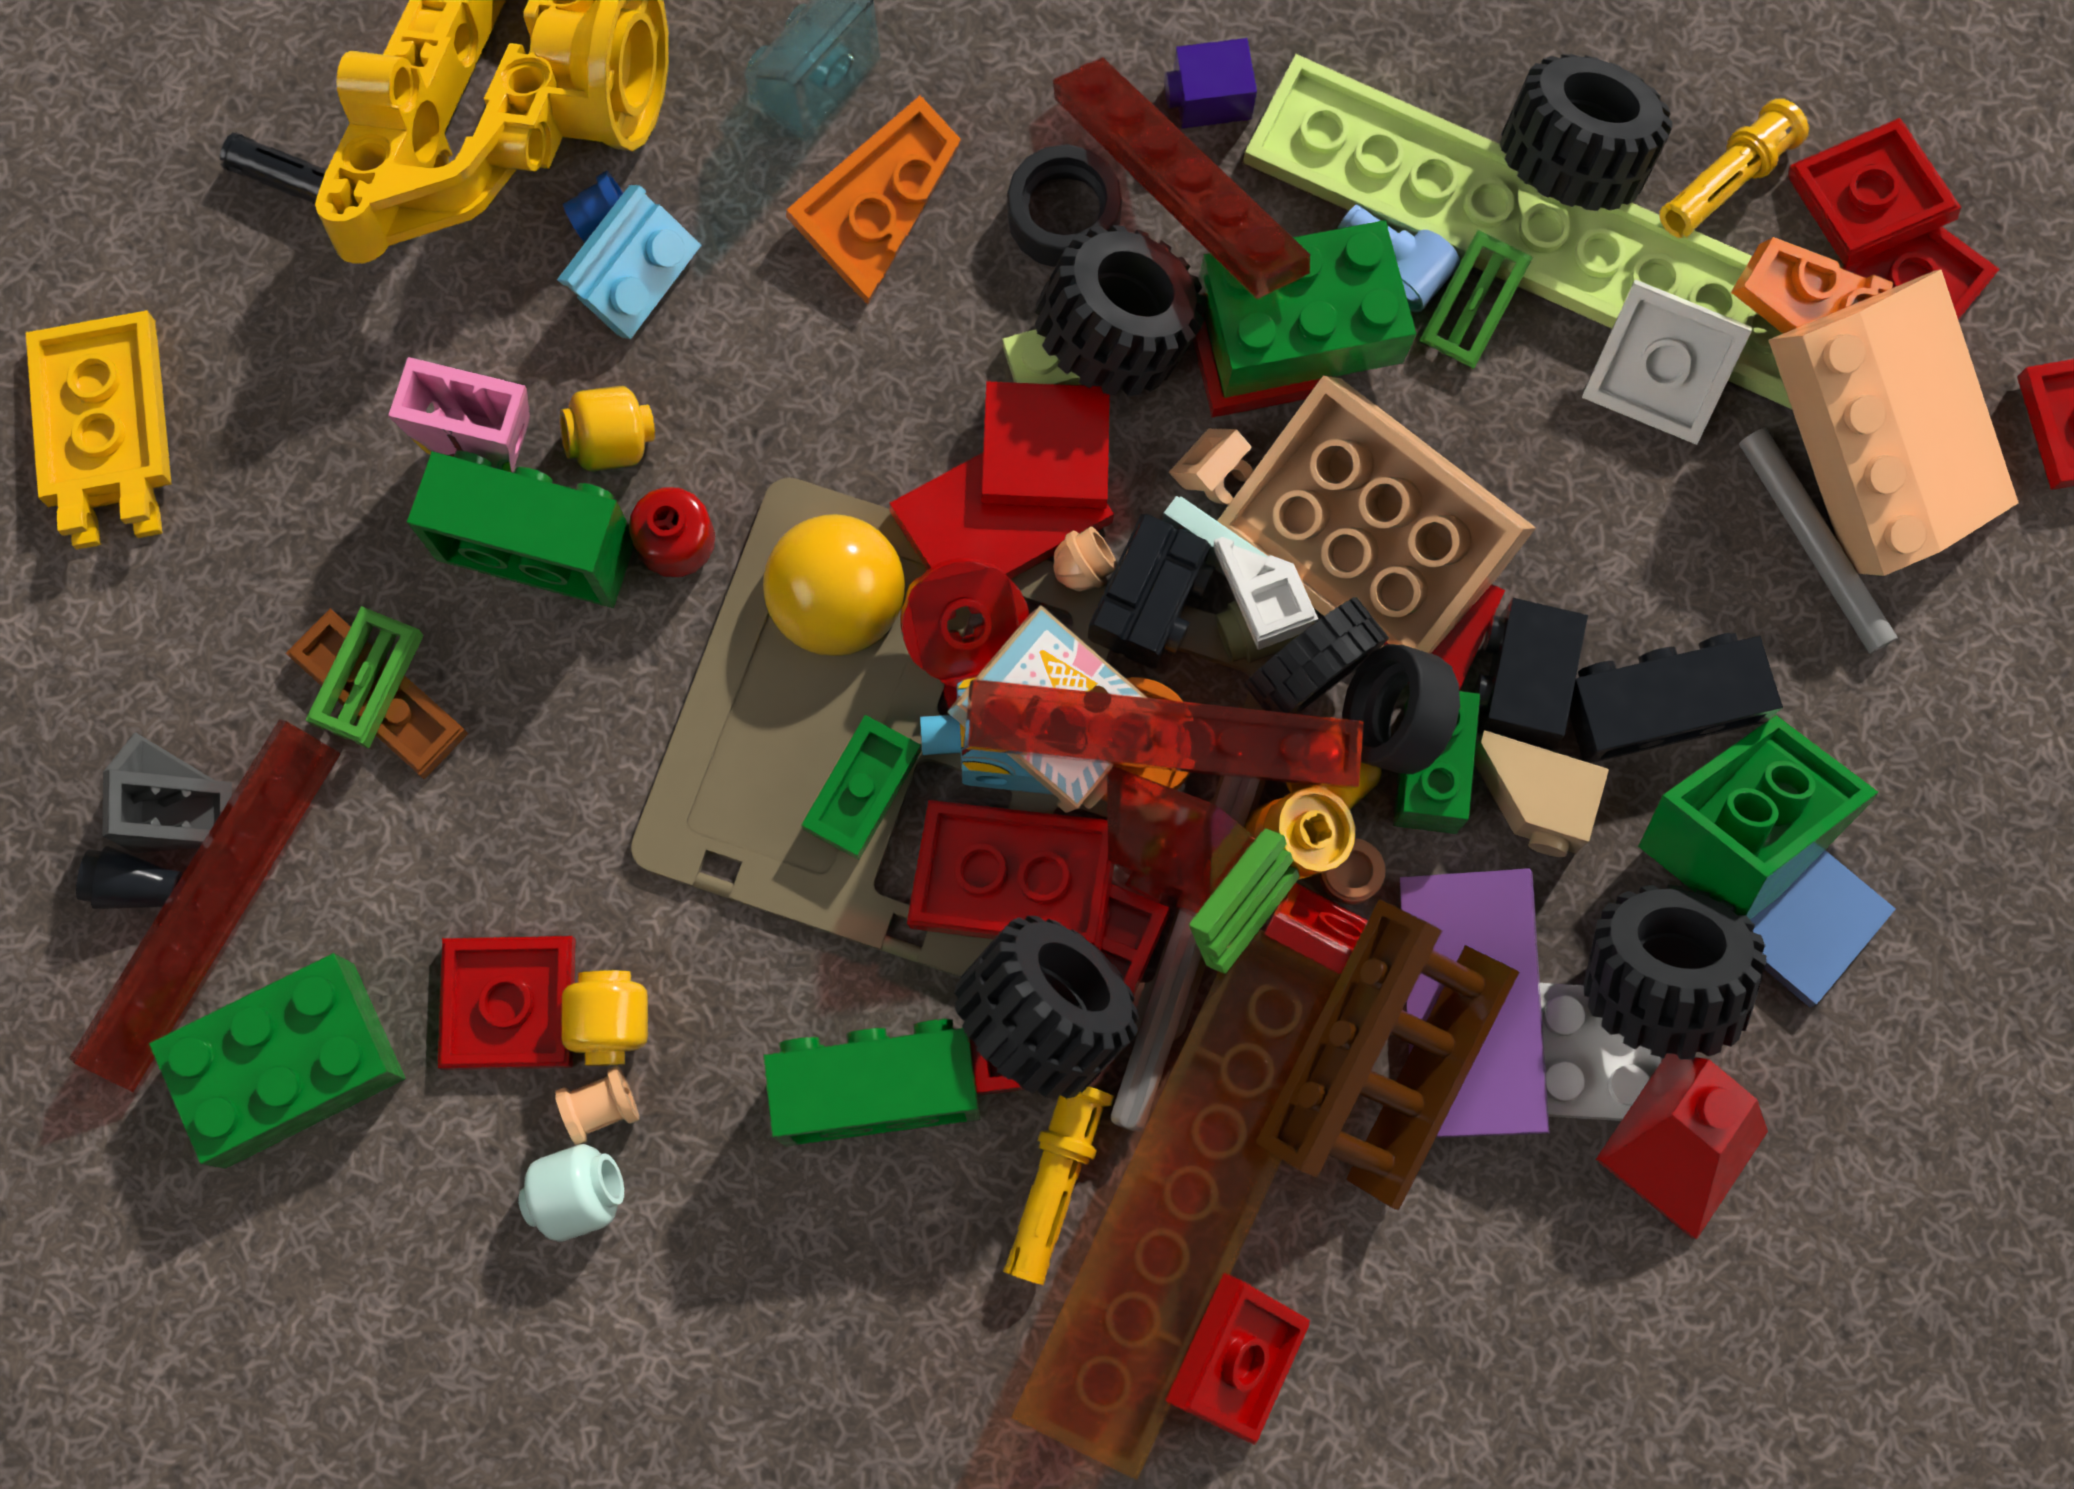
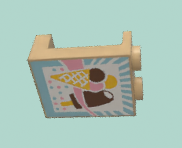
[947,605,1160,813]

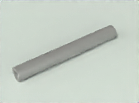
[1739,427,1898,654]

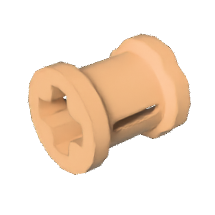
[555,1065,639,1145]

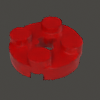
[900,558,1029,688]

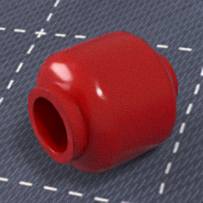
[629,487,715,578]

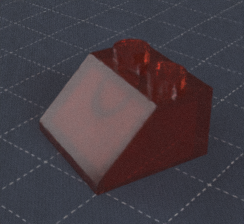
[1107,766,1256,917]

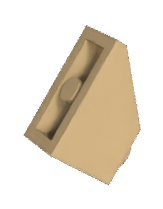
[1474,730,1609,857]

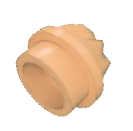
[1053,527,1117,592]

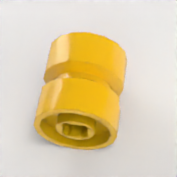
[1239,787,1356,880]

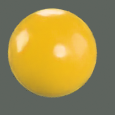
[763,514,905,656]

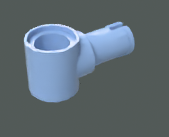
[1338,204,1461,312]

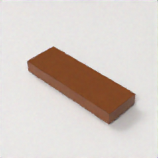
[285,608,469,780]

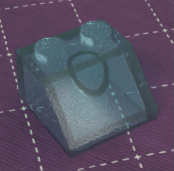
[744,0,880,142]

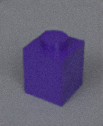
[1164,38,1257,129]

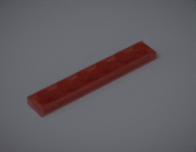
[1053,57,1310,299]
[964,679,1364,789]
[69,719,341,1092]

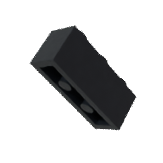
[1569,632,1783,763]

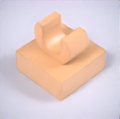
[1169,428,1253,505]

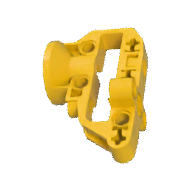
[315,0,669,264]

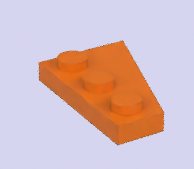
[786,95,961,304]
[1731,237,1893,334]

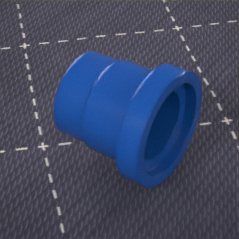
[563,170,623,243]

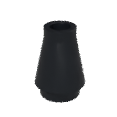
[76,846,182,909]

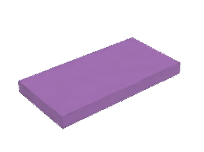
[1400,868,1550,1138]

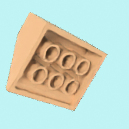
[1769,270,2018,576]
[1217,375,1536,654]

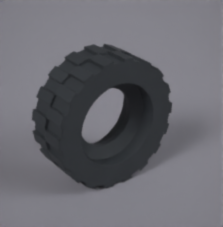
[1245,597,1389,726]

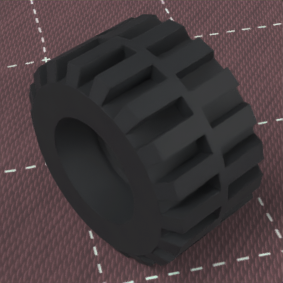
[1500,54,1673,211]
[1035,225,1206,396]
[1584,885,1767,1060]
[954,916,1139,1099]

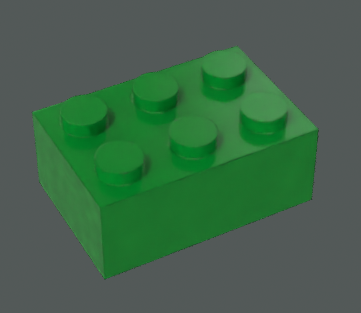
[1198,220,1416,398]
[407,450,634,608]
[149,953,406,1169]
[764,1019,980,1147]

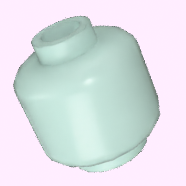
[519,1144,624,1242]

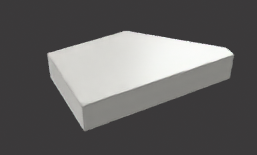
[1214,537,1318,650]

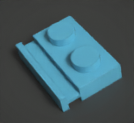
[557,185,701,339]

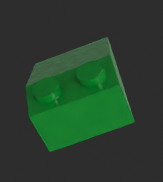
[1638,715,1878,920]

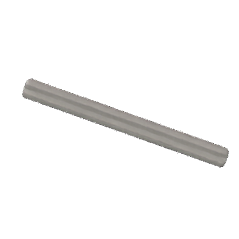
[1111,760,1262,1132]

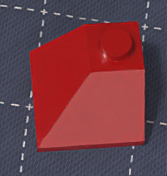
[1595,1053,1768,1239]

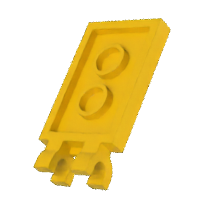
[26,310,172,550]

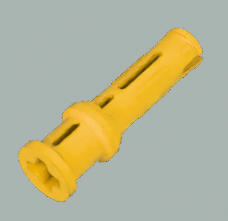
[1659,98,1809,238]
[1003,1086,1114,1286]

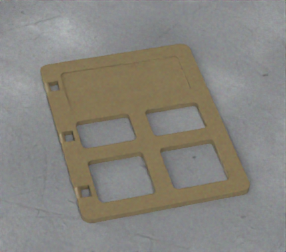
[631,478,1285,1041]

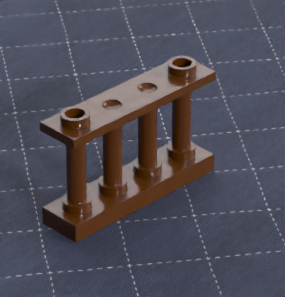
[1255,899,1520,1211]

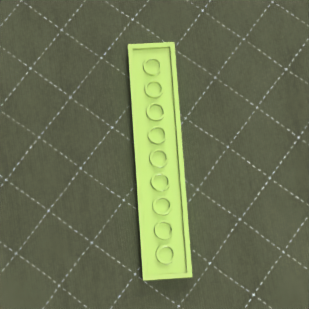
[1243,54,1792,409]

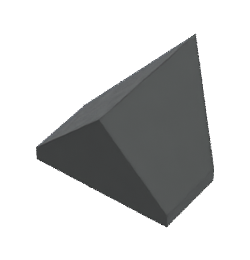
[103,732,232,853]

